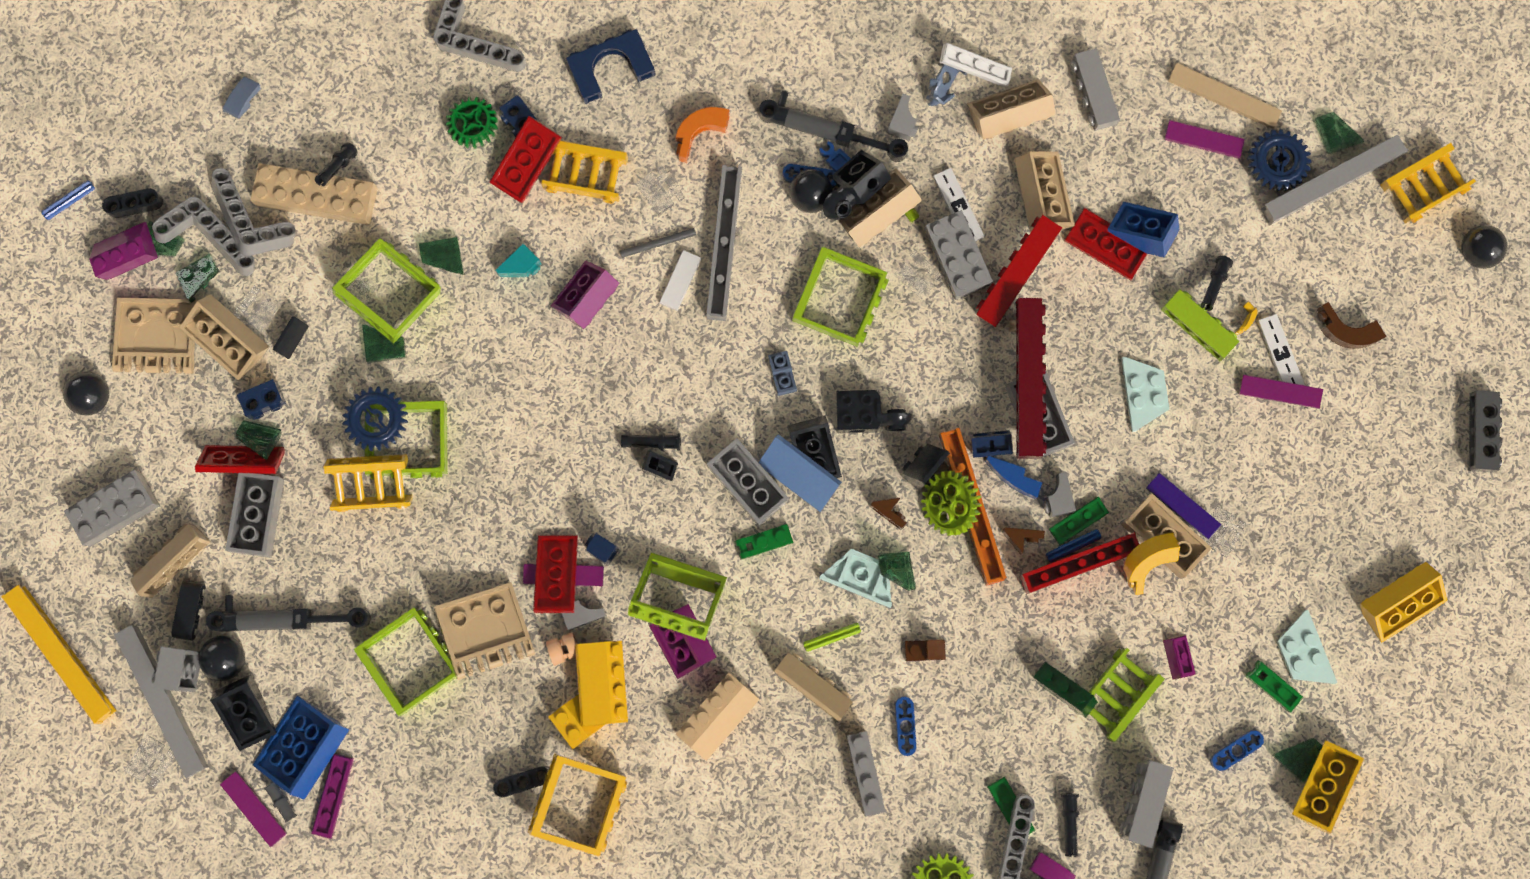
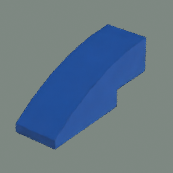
[985,456,1043,499]

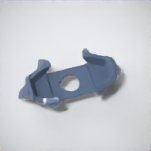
[926,64,967,106]

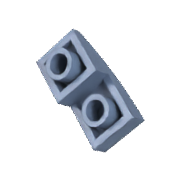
[223,77,261,119]
[768,351,797,396]

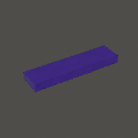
[1146,473,1222,540]

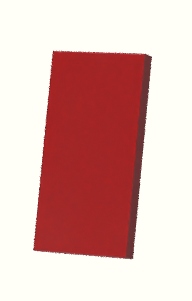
[489,116,562,203]
[1064,208,1147,281]
[195,445,285,474]
[533,535,578,613]

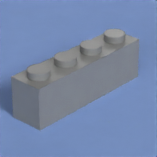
[1071,48,1120,131]
[846,731,886,817]

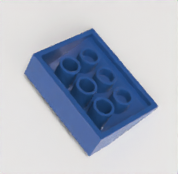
[253,696,349,800]

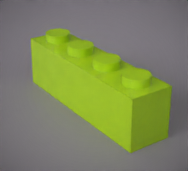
[1161,289,1239,361]

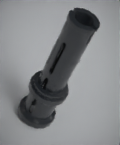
[315,142,358,187]
[1201,255,1233,311]
[621,433,681,451]
[1061,793,1080,857]

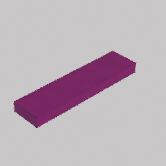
[1164,120,1245,159]
[1239,375,1323,409]
[523,564,604,587]
[311,754,354,839]
[220,771,288,847]

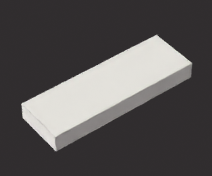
[660,250,701,311]

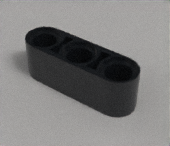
[102,188,163,218]
[171,580,206,641]
[493,766,549,798]

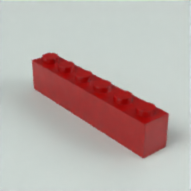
[975,215,1062,327]
[1019,532,1139,595]

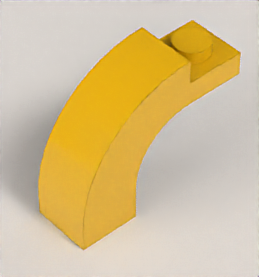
[1123,533,1180,595]

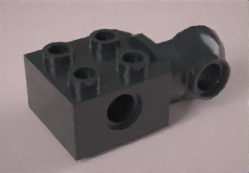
[823,150,892,221]
[836,390,913,433]

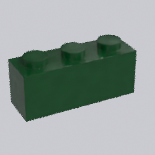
[1033,662,1098,718]

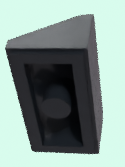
[273,316,309,359]

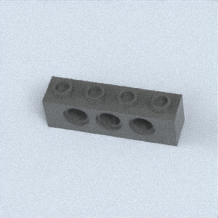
[1469,390,1502,473]

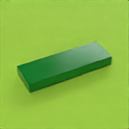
[1049,496,1109,546]
[987,776,1036,841]

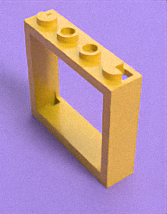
[527,753,627,857]

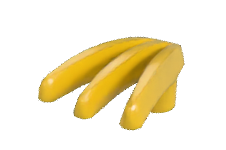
[1235,301,1258,335]

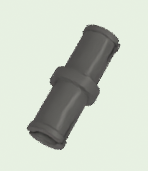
[264,782,297,823]

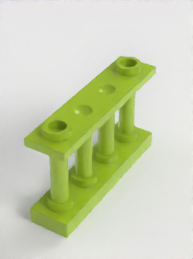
[1074,648,1165,742]

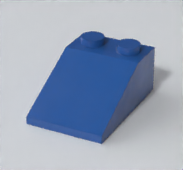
[1108,202,1180,258]

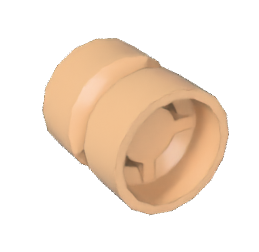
[546,632,578,666]

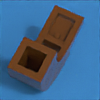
[1317,302,1387,349]

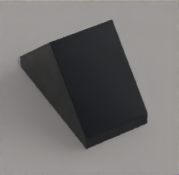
[642,450,678,481]

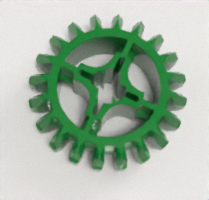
[446,96,498,149]

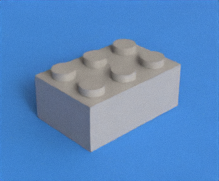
[152,647,200,692]

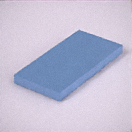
[758,434,842,512]

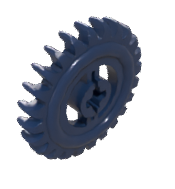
[1247,129,1312,192]
[342,386,408,451]

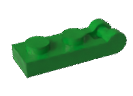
[735,524,794,560]
[1245,660,1303,713]

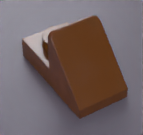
[870,498,907,530]
[1002,528,1045,555]
[905,640,946,661]

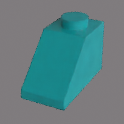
[495,243,542,277]

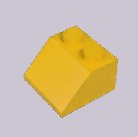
[548,694,606,749]

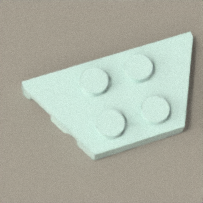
[1121,357,1169,432]
[819,549,892,608]
[1277,610,1337,684]

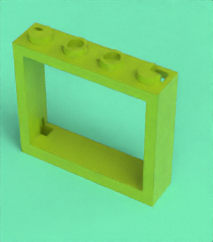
[332,238,441,344]
[792,247,889,347]
[365,401,448,480]
[627,552,727,641]
[353,607,456,716]

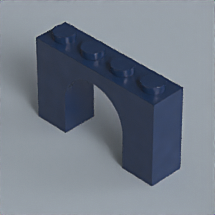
[566,29,656,104]

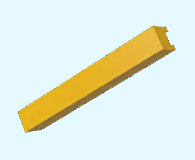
[1,585,117,724]

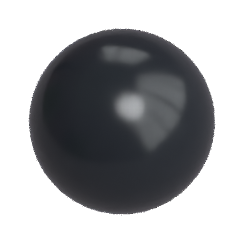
[789,169,833,213]
[1461,225,1508,269]
[63,371,110,416]
[198,636,245,681]

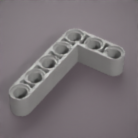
[434,0,526,72]
[211,168,296,256]
[152,197,255,276]
[998,794,1035,879]

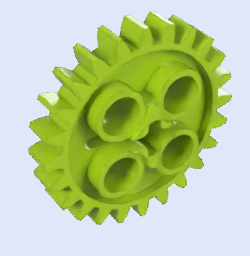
[921,470,982,536]
[911,853,974,879]

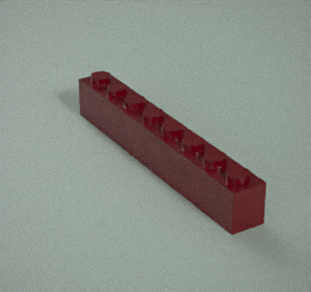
[1016,298,1047,459]

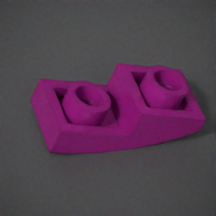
[1029,852,1076,879]

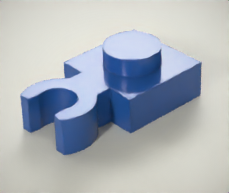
[819,141,851,172]

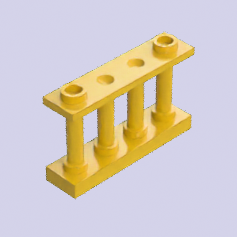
[541,141,628,204]
[1380,143,1476,224]
[324,454,413,512]

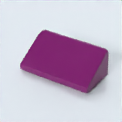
[1163,635,1196,680]

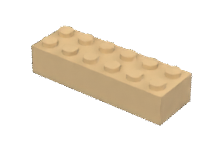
[250,163,378,225]

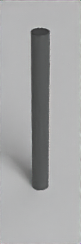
[620,228,696,258]

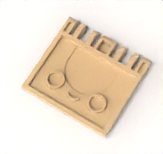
[112,298,197,374]
[434,582,535,680]

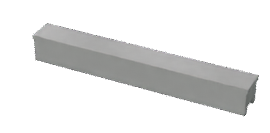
[1261,134,1408,226]
[707,165,742,321]
[114,625,209,778]

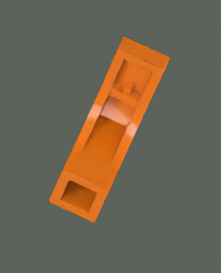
[676,107,730,163]

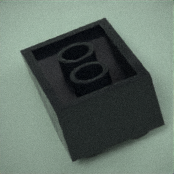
[787,415,842,478]
[901,444,950,491]
[210,674,277,751]

